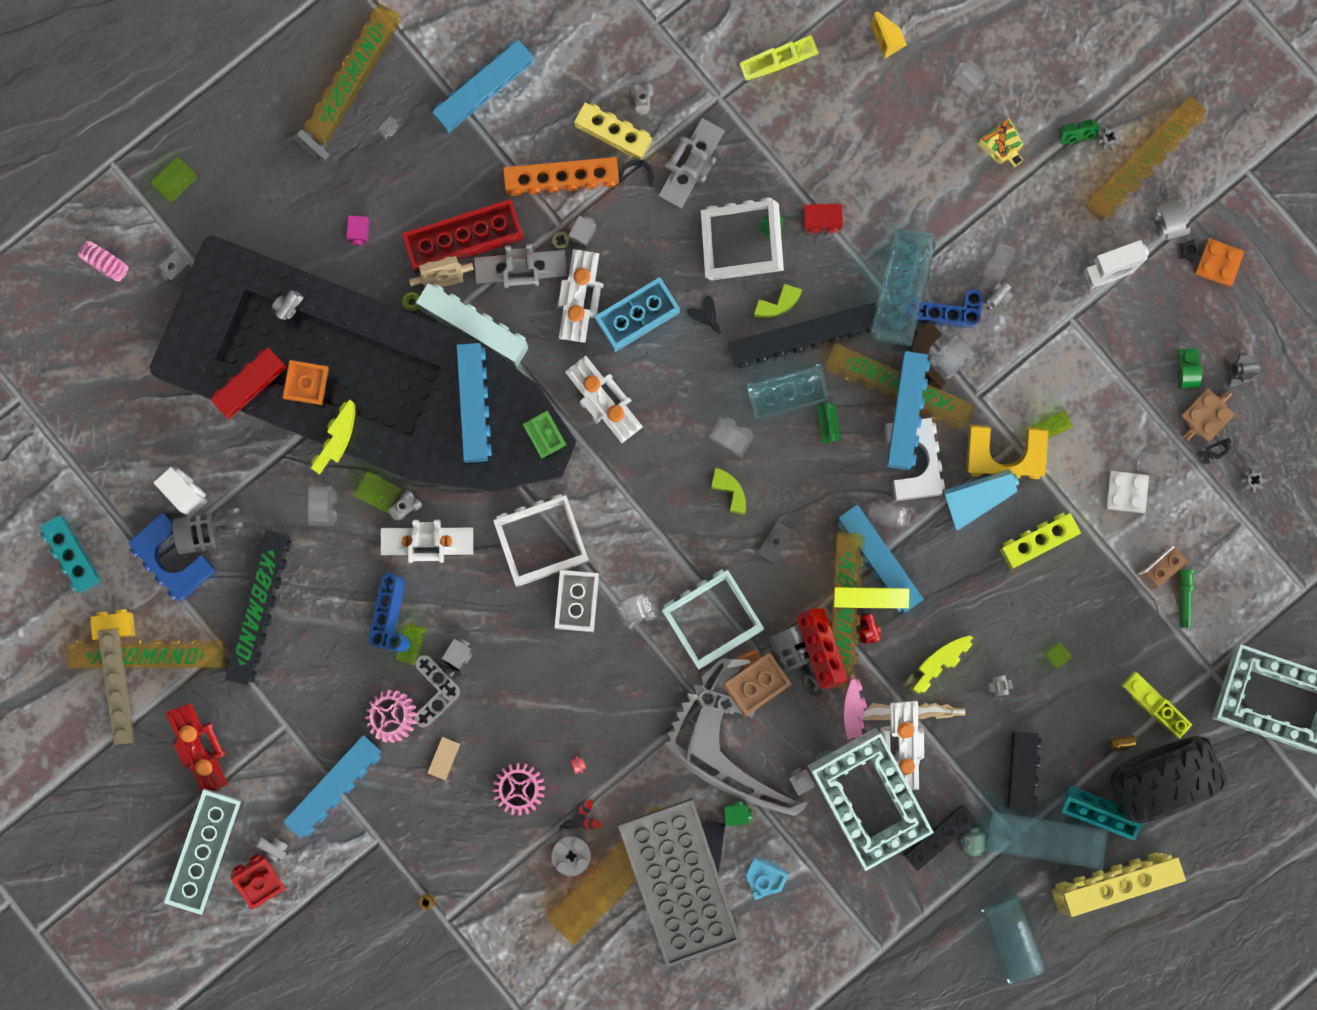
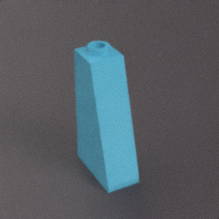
[943,470,1019,530]

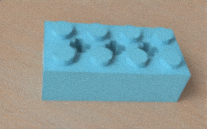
[595,277,680,352]

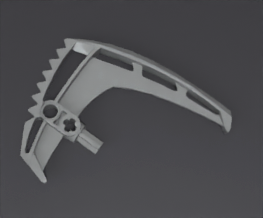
[665,658,807,816]

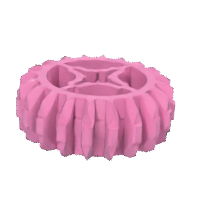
[78,241,129,281]
[365,690,418,743]
[493,763,545,816]

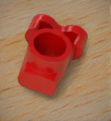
[856,613,881,644]

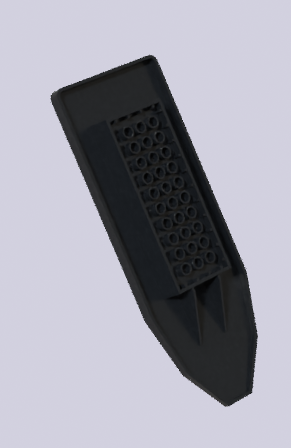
[150,236,577,492]

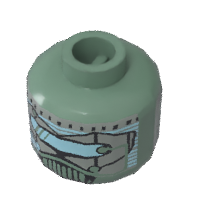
[960,826,985,856]

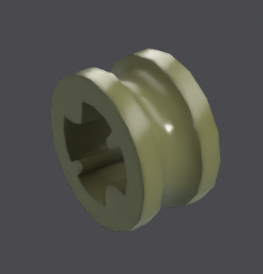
[552,232,569,250]
[902,673,920,692]

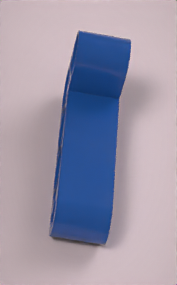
[905,289,983,328]
[369,573,410,652]

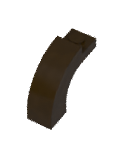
[910,321,946,391]

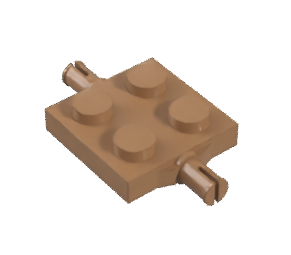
[1180,388,1235,442]

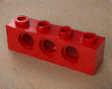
[796,608,848,689]

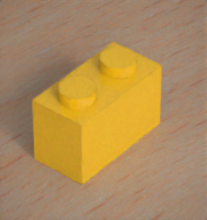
[90,609,135,641]

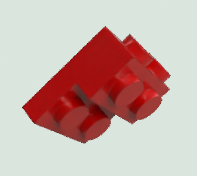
[230,854,285,910]

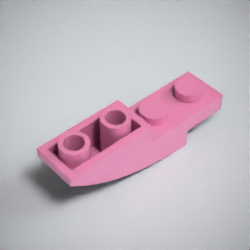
[843,674,867,739]

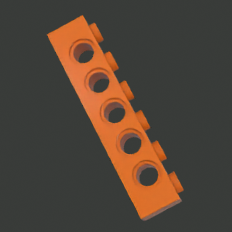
[503,157,619,196]

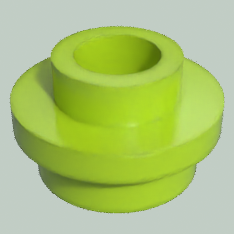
[402,292,420,311]

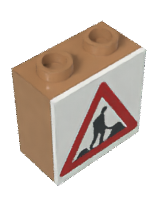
[1137,546,1187,590]

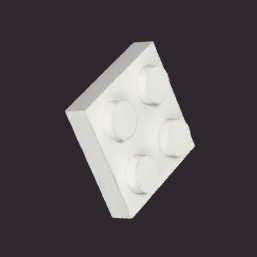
[1106,471,1149,514]

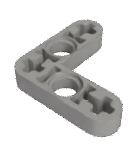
[414,655,460,728]

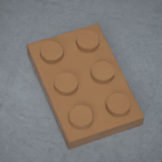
[723,652,792,717]

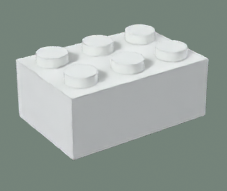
[154,467,208,516]
[555,570,599,633]

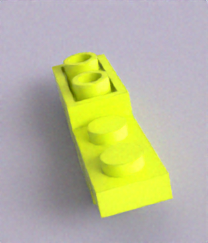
[311,400,355,474]
[912,636,973,694]
[1121,671,1193,739]

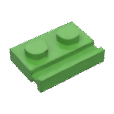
[523,411,566,459]

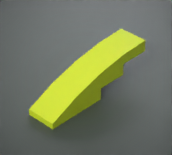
[739,35,819,81]
[833,587,909,608]

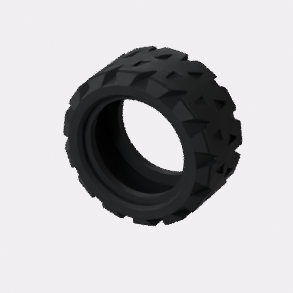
[1110,736,1227,823]

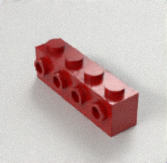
[210,347,287,419]

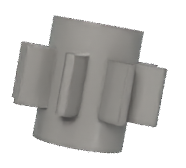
[1097,127,1121,151]
[1240,469,1266,493]
[988,675,1013,697]

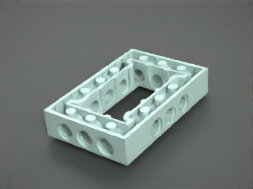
[1212,644,1317,754]
[808,728,934,871]

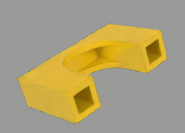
[966,425,1048,479]

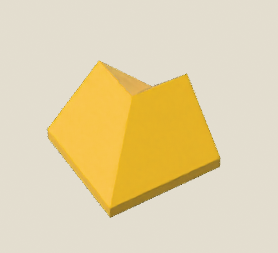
[871,12,907,58]

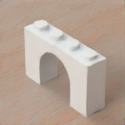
[1083,240,1149,289]
[884,418,945,501]

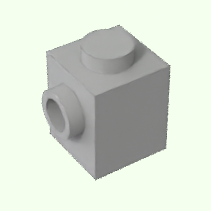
[569,216,596,248]
[158,251,191,284]
[442,638,473,669]
[788,768,815,796]

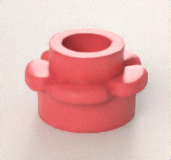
[570,755,586,774]

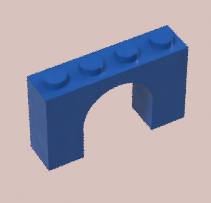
[128,513,217,602]

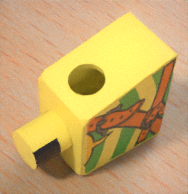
[978,118,1023,167]

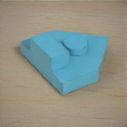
[746,856,790,900]

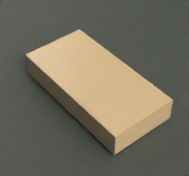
[428,737,460,780]

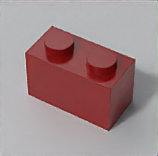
[803,204,843,234]

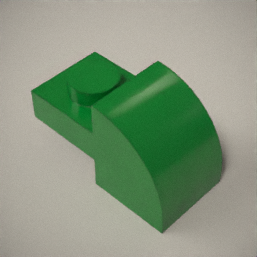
[1177,348,1202,389]

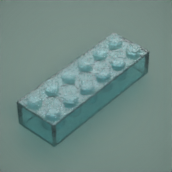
[871,229,936,346]
[985,811,1108,870]

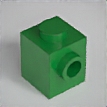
[724,801,752,826]

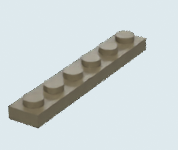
[97,628,135,745]

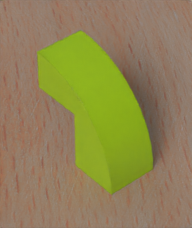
[754,284,802,319]
[711,468,746,515]

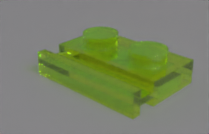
[150,156,198,203]
[354,471,401,514]

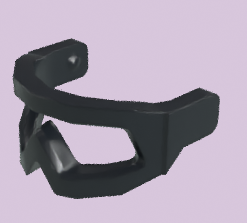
[619,159,655,187]
[1196,438,1232,465]

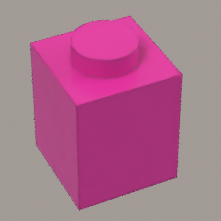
[347,216,370,246]

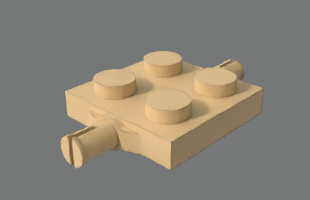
[409,256,474,287]

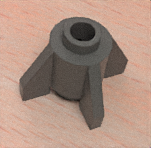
[1224,353,1260,387]

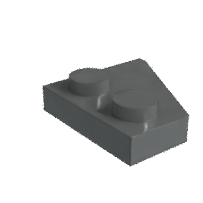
[285,129,330,162]

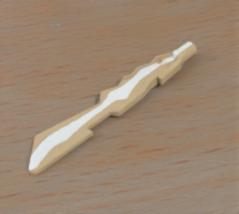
[861,703,965,720]

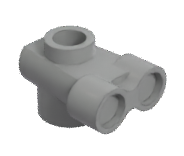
[630,84,653,115]
[982,282,1013,311]
[272,290,304,320]
[389,489,422,520]
[255,837,288,861]

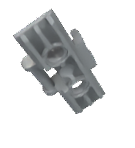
[659,118,725,209]
[474,244,567,288]

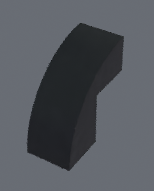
[704,821,725,874]

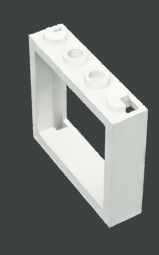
[701,198,784,281]
[493,494,589,587]

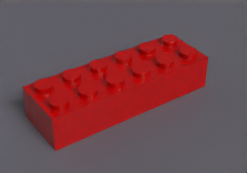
[402,199,524,274]

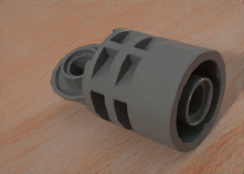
[173,507,249,555]
[768,624,825,697]

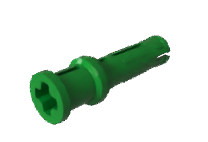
[1178,570,1196,628]

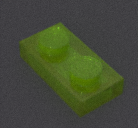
[1030,410,1073,439]
[396,623,426,665]

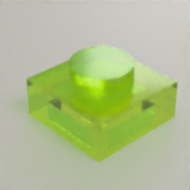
[1044,642,1072,669]

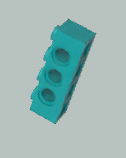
[40,515,103,594]
[1061,785,1142,841]

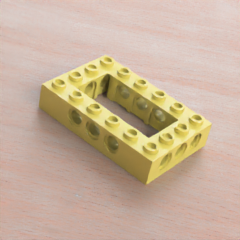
[1051,852,1186,917]

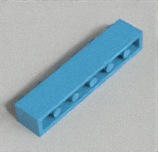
[433,40,534,133]
[457,343,492,463]
[886,351,930,470]
[837,505,924,614]
[283,735,382,838]

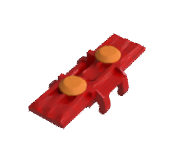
[165,703,228,792]

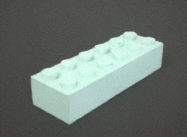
[416,283,528,368]
[164,788,241,915]

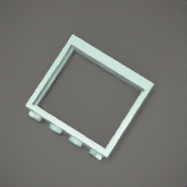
[662,570,764,670]

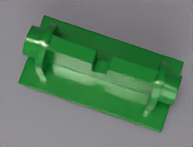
[1059,119,1100,145]
[817,403,841,444]

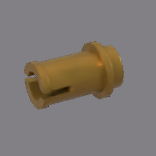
[1110,735,1136,752]
[419,894,435,910]

